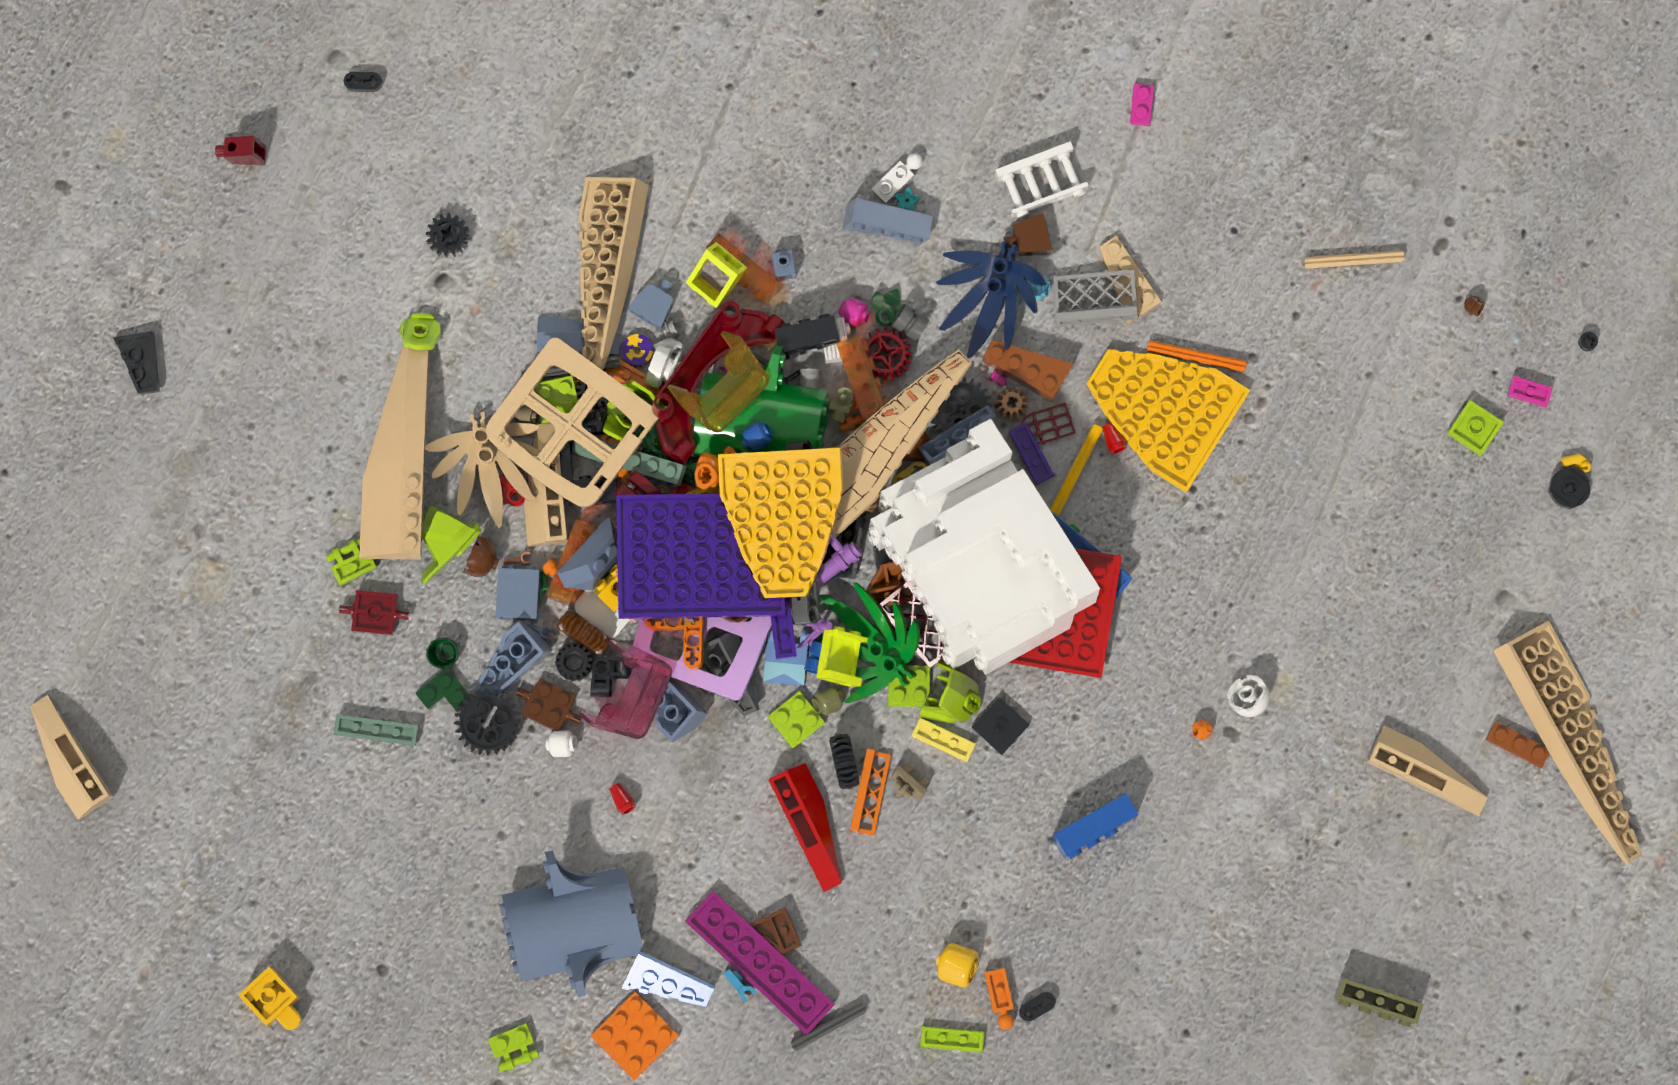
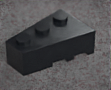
[774,314,841,360]
[827,515,865,579]

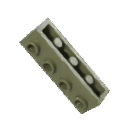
[1334,978,1423,1027]

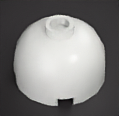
[1227,675,1270,717]

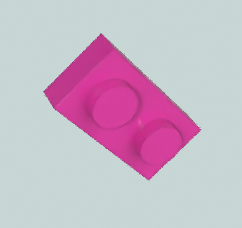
[1130,84,1154,126]
[1507,376,1553,408]

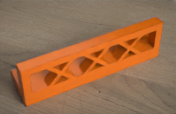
[850,748,891,836]

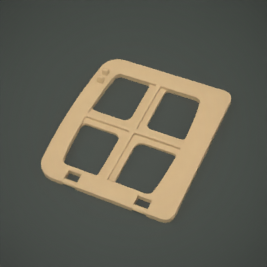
[486,338,659,507]

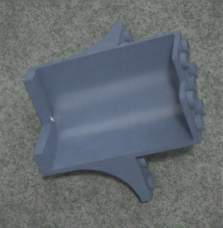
[499,851,643,997]

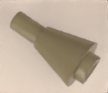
[513,407,539,424]

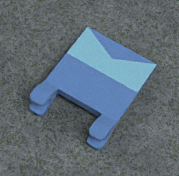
[763,627,809,686]

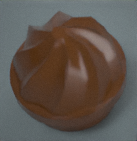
[1464,296,1485,316]

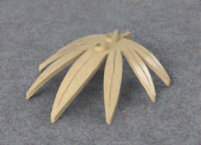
[424,412,540,528]

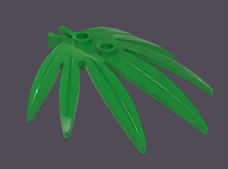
[816,582,920,703]

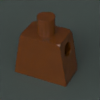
[1003,213,1052,256]

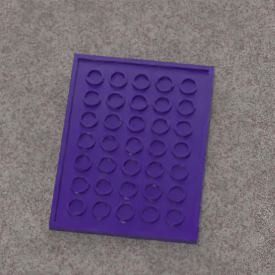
[616,494,785,619]

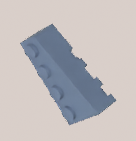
[842,198,933,244]

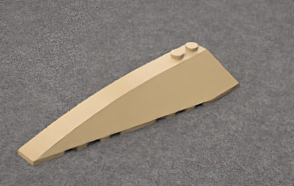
[579,177,649,370]

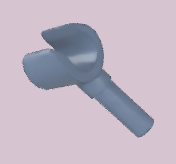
[527,623,556,642]

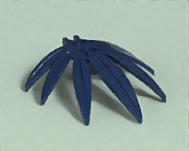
[936,241,1047,358]

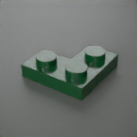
[415,668,470,713]

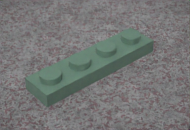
[333,714,419,746]

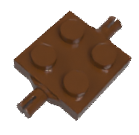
[516,678,582,731]

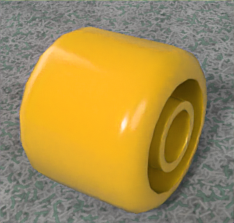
[936,943,979,988]

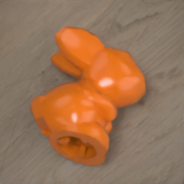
[695,446,736,489]

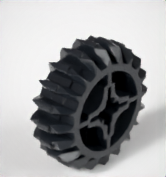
[829,733,860,789]

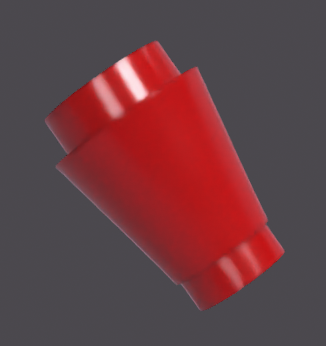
[1102,423,1127,454]
[609,783,636,815]

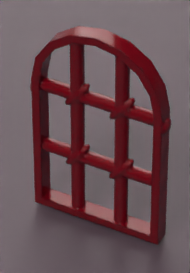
[1020,403,1076,445]

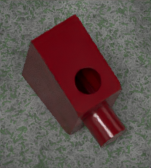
[215,136,266,165]

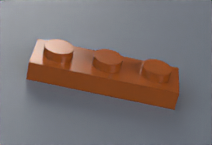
[1485,722,1550,769]

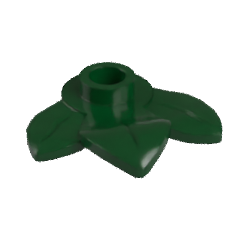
[871,289,904,327]

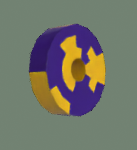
[621,334,654,367]

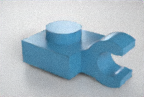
[723,969,756,1002]

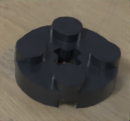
[1548,468,1591,509]

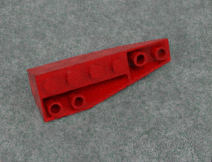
[768,763,842,893]

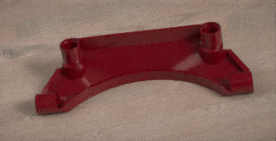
[652,301,785,465]

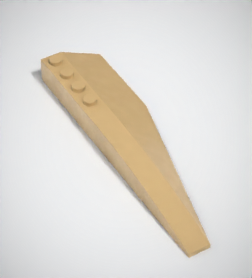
[359,329,429,560]

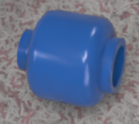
[742,421,773,452]

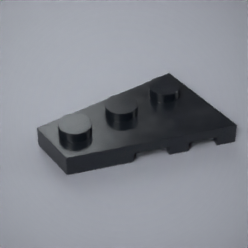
[113,331,160,395]

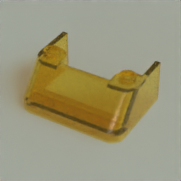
[668,331,769,433]

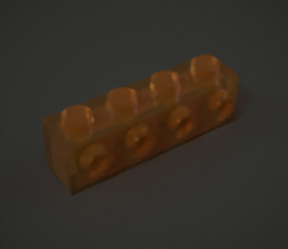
[705,232,781,304]
[836,335,888,421]
[547,519,598,607]

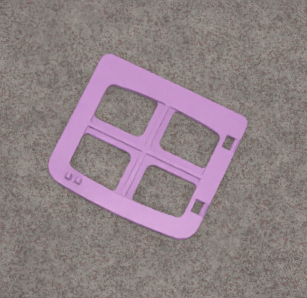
[632,617,772,701]

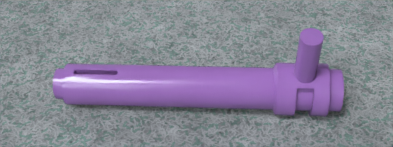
[789,533,862,609]

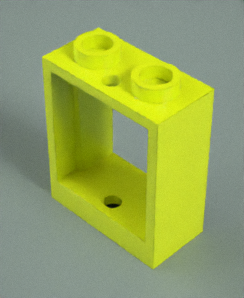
[686,242,747,308]

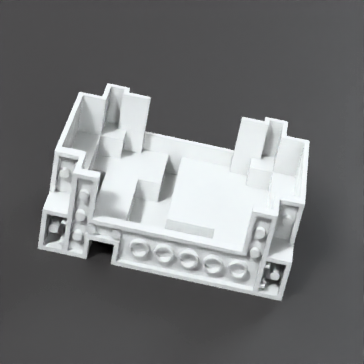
[868,419,1100,675]

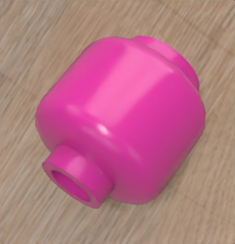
[839,298,870,327]

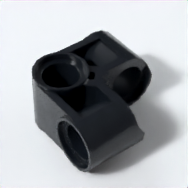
[590,657,632,697]

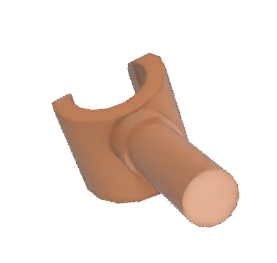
[503,552,531,565]

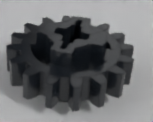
[425,213,470,258]

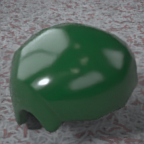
[426,637,460,669]

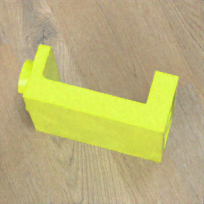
[816,626,868,687]

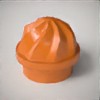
[1192,720,1213,740]

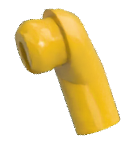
[1561,454,1591,472]

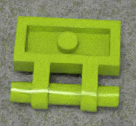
[325,539,377,586]
[488,1023,539,1072]

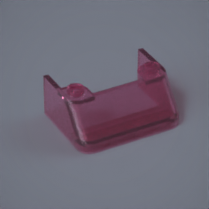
[579,640,672,739]

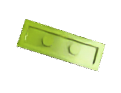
[920,1026,984,1053]

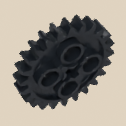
[931,377,994,432]
[454,688,521,756]

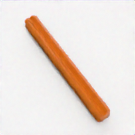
[1147,340,1247,372]

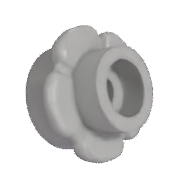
[663,320,680,339]

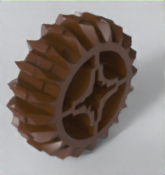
[557,611,611,655]

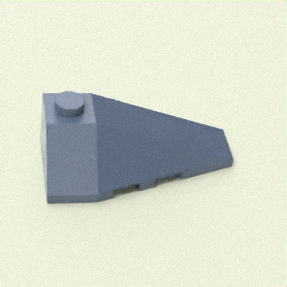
[632,664,708,742]

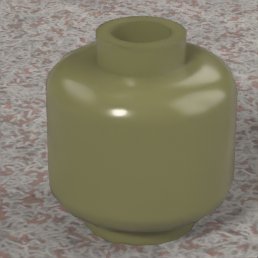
[812,685,844,716]

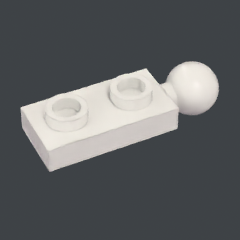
[872,153,923,204]

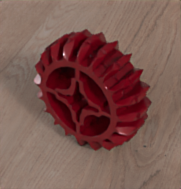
[858,327,913,382]

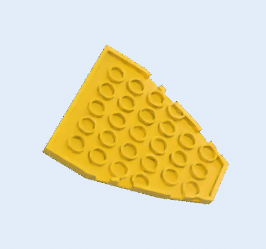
[1086,349,1250,493]
[718,448,843,598]

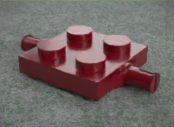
[339,590,410,636]

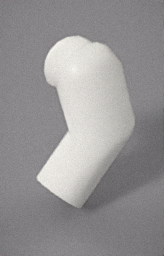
[653,338,684,354]

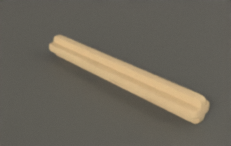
[1304,250,1405,269]

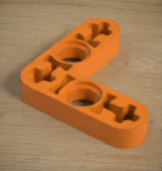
[644,618,705,670]

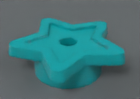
[894,188,921,211]

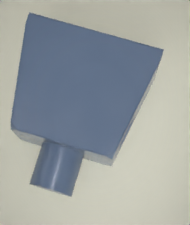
[628,279,674,331]

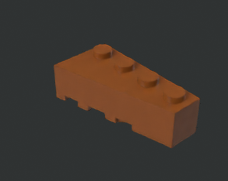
[982,340,1073,403]

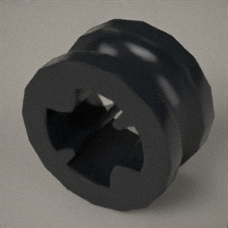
[1578,332,1598,352]

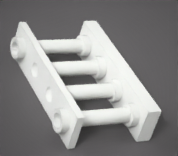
[995,141,1088,219]

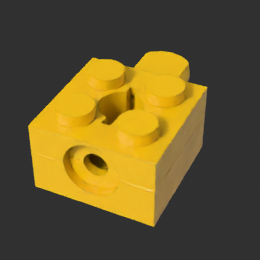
[238,966,302,1030]

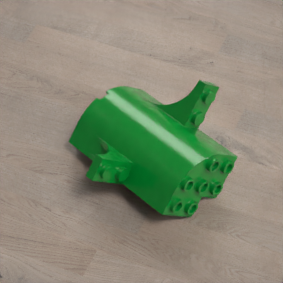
[693,345,830,457]

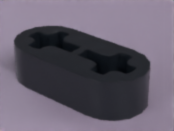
[343,72,383,92]
[1019,992,1056,1022]

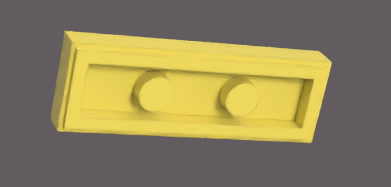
[911,717,976,762]

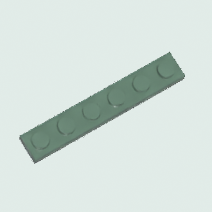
[571,440,687,486]

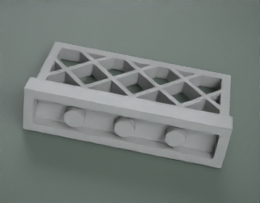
[1053,269,1138,327]

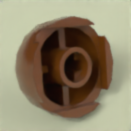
[463,535,500,577]

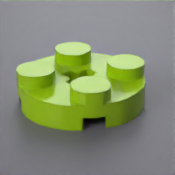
[400,313,441,350]

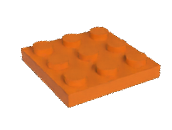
[591,992,679,1081]

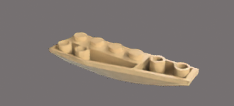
[524,423,569,547]
[30,695,114,820]
[1366,725,1488,817]

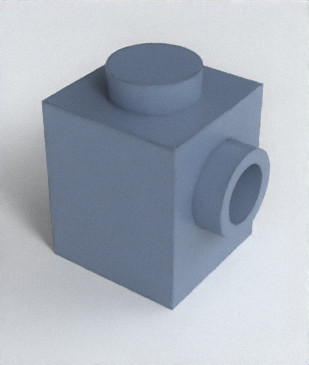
[772,248,796,281]

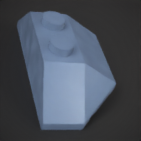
[557,518,617,591]

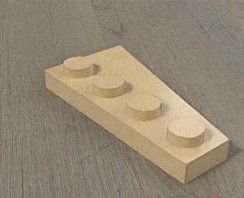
[1099,236,1161,325]

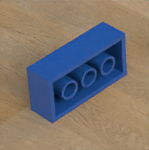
[1052,793,1139,859]

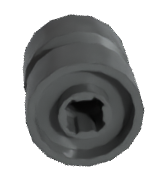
[891,304,929,341]

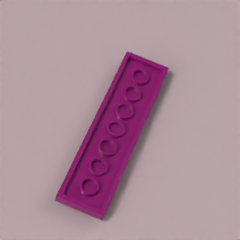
[685,891,835,1035]

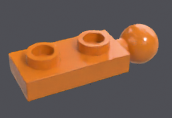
[605,356,661,396]
[984,968,1014,1030]

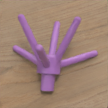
[792,614,833,650]

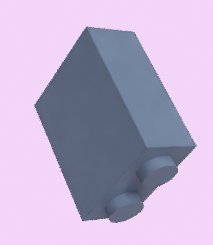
[495,565,541,621]

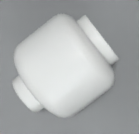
[546,730,578,758]

